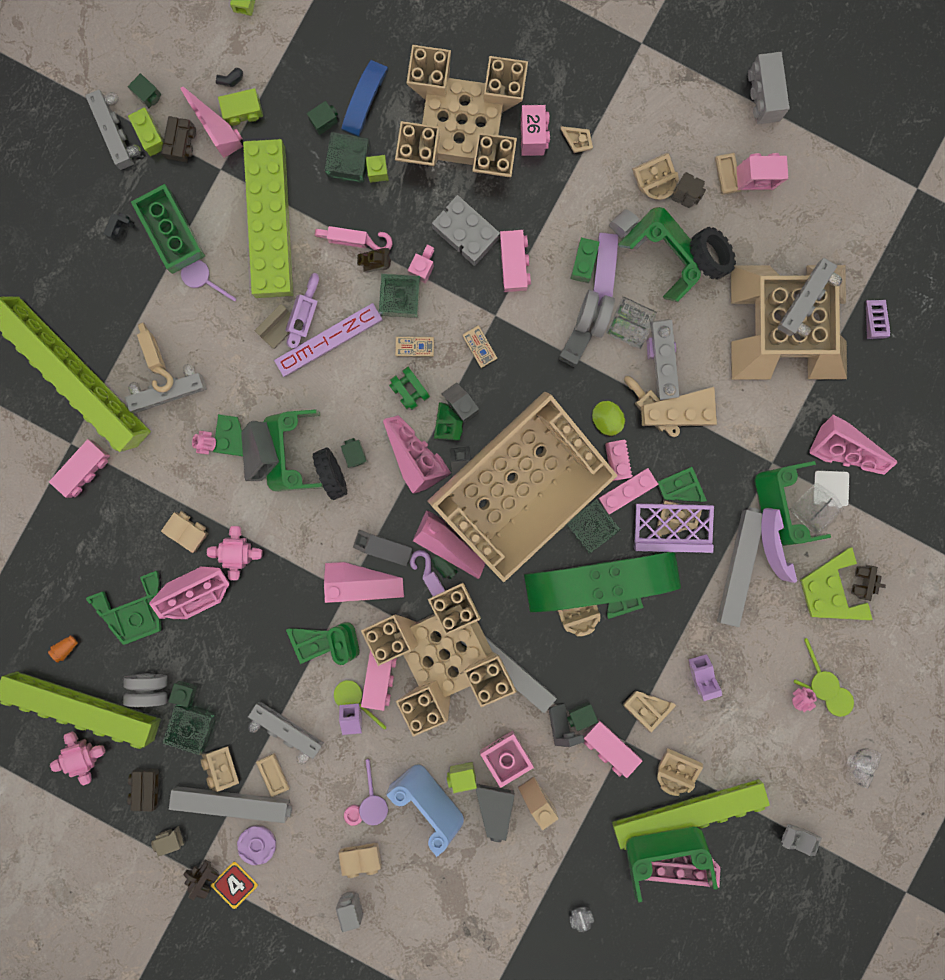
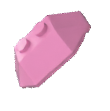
[150,566,229,619]
[647,855,720,888]

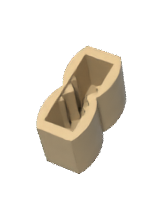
[161,511,209,553]
[338,843,382,878]

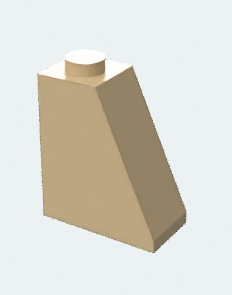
[518,777,559,830]

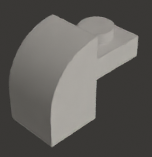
[609,209,648,250]
[781,824,822,856]

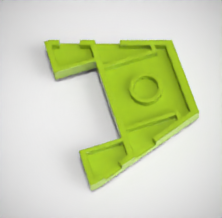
[800,547,873,620]

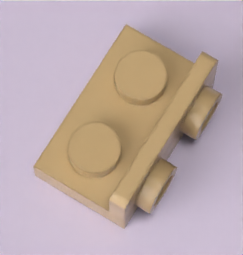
[201,746,239,792]

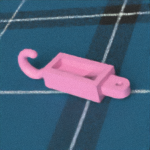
[314,226,393,250]

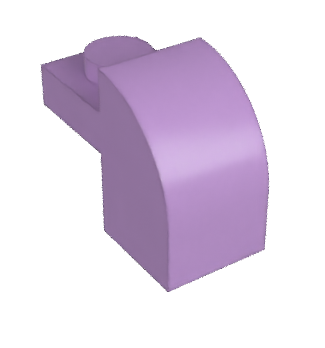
[689,654,722,701]

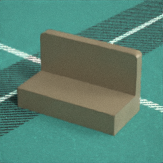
[254,304,299,349]

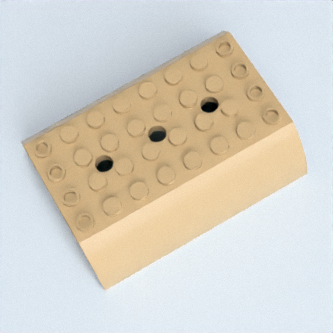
[427,392,618,582]

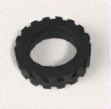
[690,227,736,280]
[312,447,348,500]

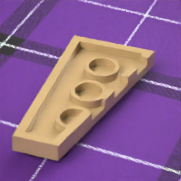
[641,387,717,426]

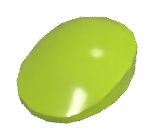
[592,401,625,436]

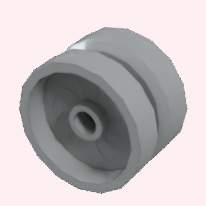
[575,290,615,338]
[123,674,167,707]

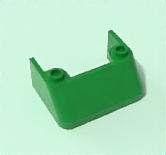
[618,207,702,302]
[263,409,323,492]
[754,461,831,546]
[626,826,718,903]

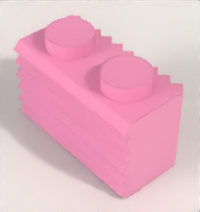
[605,440,633,481]

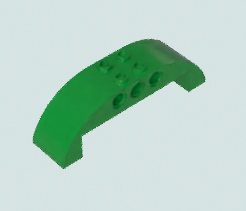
[524,552,681,612]

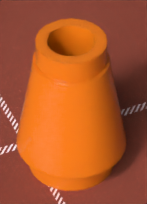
[48,635,78,663]

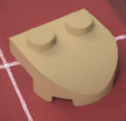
[632,153,679,200]
[558,605,600,636]
[657,748,703,796]

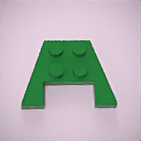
[86,571,161,645]

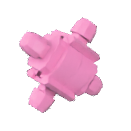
[207,526,262,580]
[50,731,105,785]

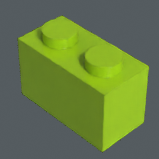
[218,88,263,126]
[128,107,164,157]
[447,762,477,793]

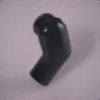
[216,68,243,87]

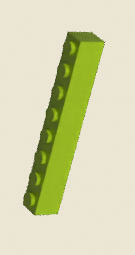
[612,779,770,850]

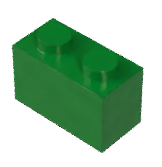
[570,237,600,284]

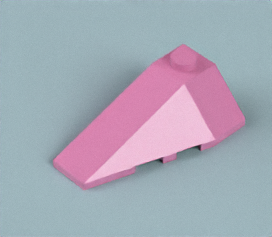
[180,87,243,158]
[383,415,451,494]
[810,415,897,475]
[413,510,486,579]
[324,562,404,603]

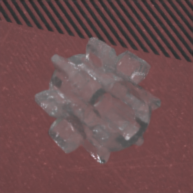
[569,907,594,932]

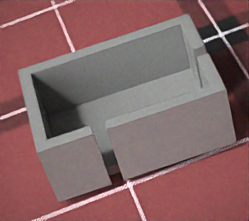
[748,52,790,124]
[432,195,500,266]

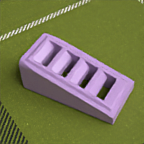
[866,300,890,339]

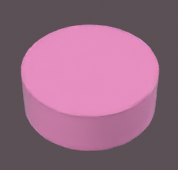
[344,805,362,826]

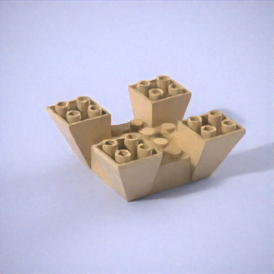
[395,45,528,177]
[731,265,847,380]
[361,583,517,737]

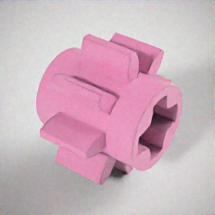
[192,431,216,454]
[792,687,817,712]

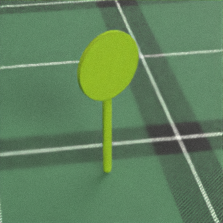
[804,638,840,700]
[334,680,386,730]
[793,680,854,717]

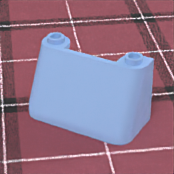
[386,765,464,857]

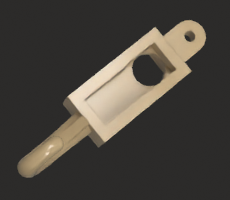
[137,322,173,393]
[624,376,680,437]

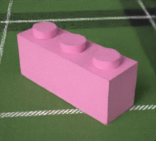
[500,230,531,292]
[49,439,110,498]
[597,468,658,515]
[361,651,397,711]
[583,718,642,778]

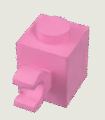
[408,245,434,283]

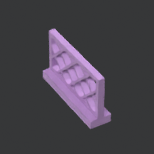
[633,503,714,553]

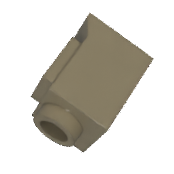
[151,826,185,857]

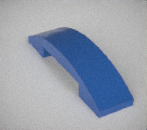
[341,60,388,137]

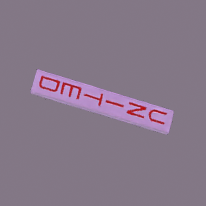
[274,303,383,377]

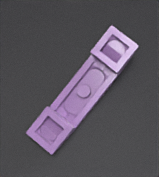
[593,233,618,304]
[761,508,797,583]

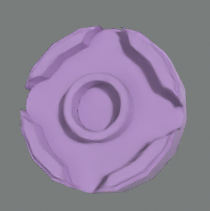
[237,825,276,865]

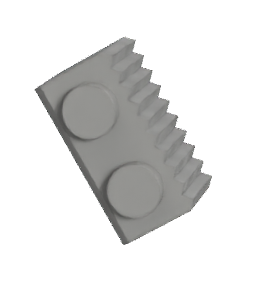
[336,892,364,932]

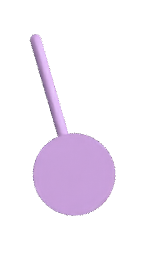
[181,260,236,301]
[359,759,388,825]

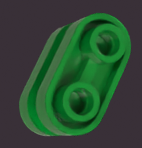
[389,367,430,410]
[327,622,360,665]

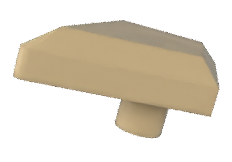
[560,126,593,153]

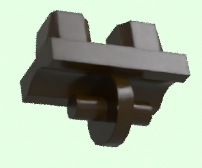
[357,248,391,272]
[851,565,886,601]
[183,859,219,900]

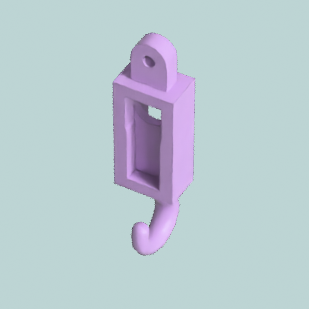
[285,273,319,348]
[410,550,445,596]

